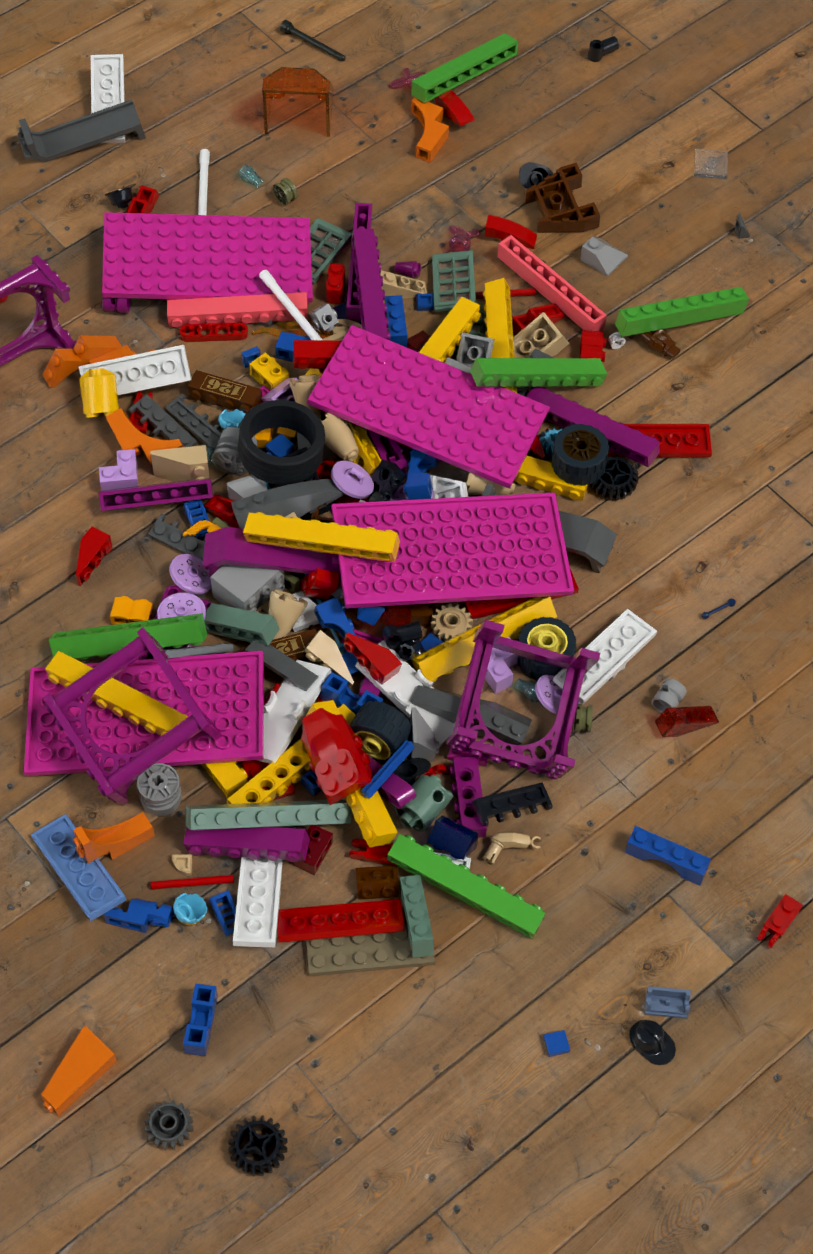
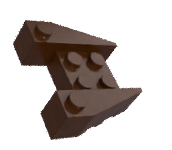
[525,162,600,233]

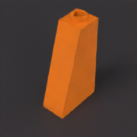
[41,1025,117,1116]

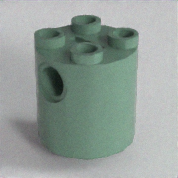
[394,775,453,832]

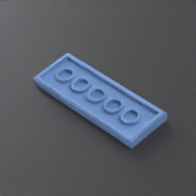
[31,814,127,922]

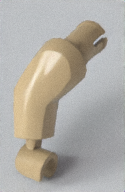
[482,832,541,864]

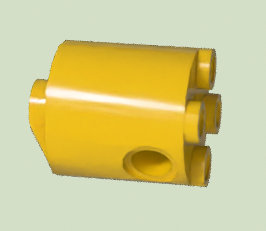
[79,368,119,418]

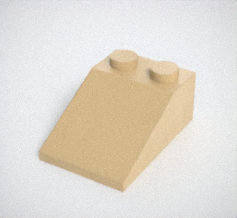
[513,312,570,358]
[150,445,209,482]

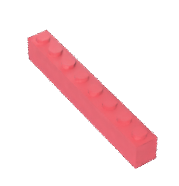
[497,235,607,332]
[167,292,308,328]

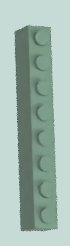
[186,800,351,830]

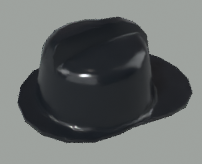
[519,162,553,189]
[105,184,136,208]
[393,758,431,785]
[629,1020,676,1065]

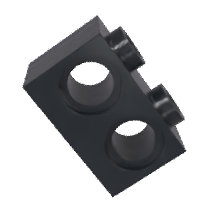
[370,459,406,501]

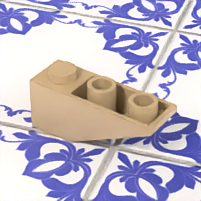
[380,270,427,299]
[303,630,354,687]

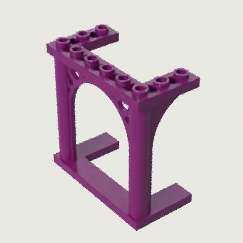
[0,255,77,367]
[446,619,601,780]
[43,627,222,805]

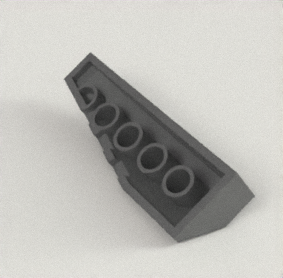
[231,479,345,529]
[410,685,532,752]

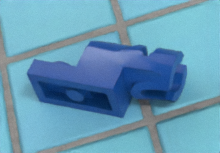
[104,898,174,933]

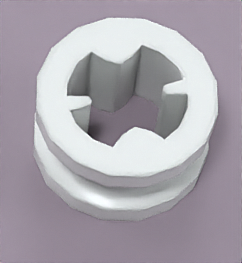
[608,332,626,349]

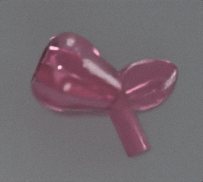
[389,68,426,88]
[449,225,480,252]

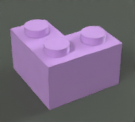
[99,449,139,491]
[485,637,518,694]

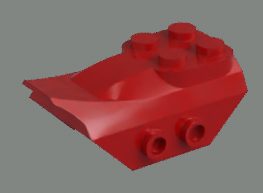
[301,708,372,805]

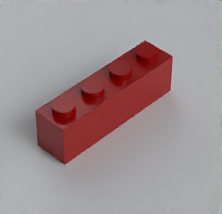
[293,340,342,369]

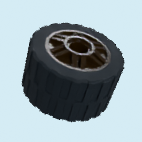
[552,424,609,486]

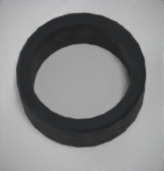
[238,400,325,485]

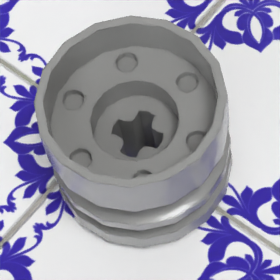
[212,427,258,475]
[137,763,182,816]

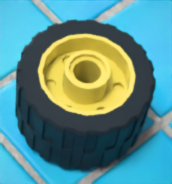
[517,617,576,681]
[349,701,413,764]

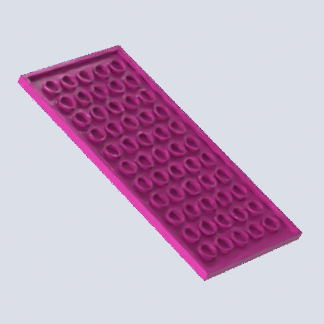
[102,212,313,303]
[307,325,550,489]
[331,493,574,608]
[24,651,264,776]

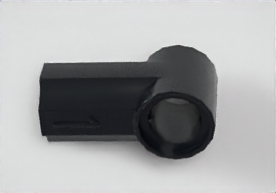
[588,36,619,62]
[382,621,423,649]
[398,639,425,661]

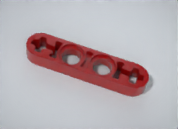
[179,323,248,342]

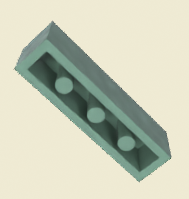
[204,603,280,646]
[400,875,434,958]

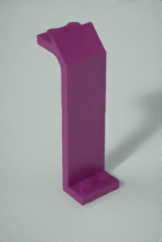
[203,527,341,578]

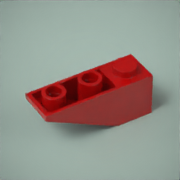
[76,526,112,586]
[343,633,402,685]

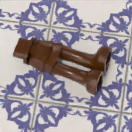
[637,329,681,359]

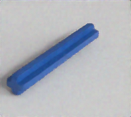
[361,740,414,799]

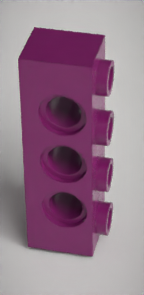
[449,756,487,839]

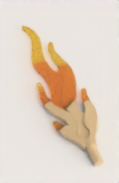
[252,319,362,341]

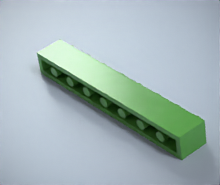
[411,33,518,103]
[615,287,749,337]
[470,358,607,387]
[49,613,208,660]
[387,834,545,939]

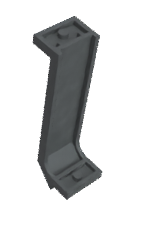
[17,99,146,162]
[482,484,617,573]

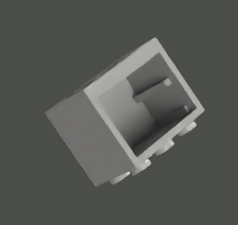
[211,564,285,611]

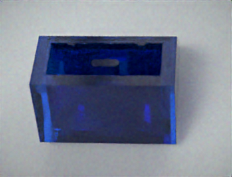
[427,815,478,860]

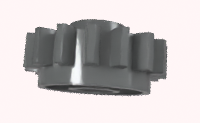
[145,1100,194,1151]

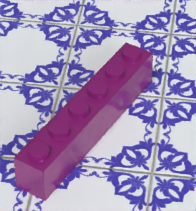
[99,478,213,511]
[183,827,310,862]

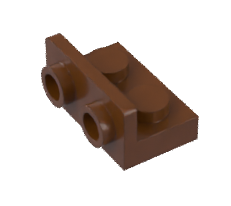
[356,865,399,899]

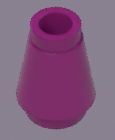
[395,261,421,278]

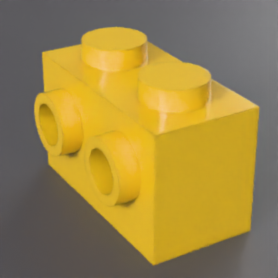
[249,352,290,390]

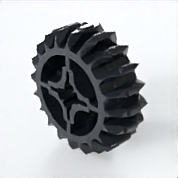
[591,454,639,501]
[228,1115,288,1177]

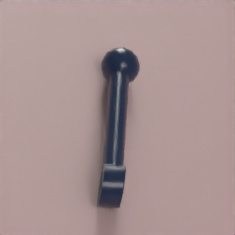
[702,598,736,619]

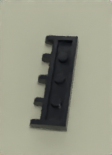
[472,782,553,826]

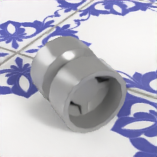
[652,678,687,716]

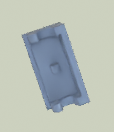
[645,986,691,1019]

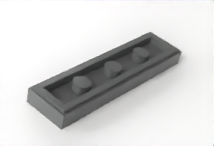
[245,641,318,691]
[153,643,234,658]

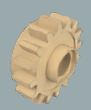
[431,603,473,641]

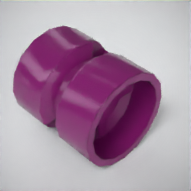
[102,298,131,313]

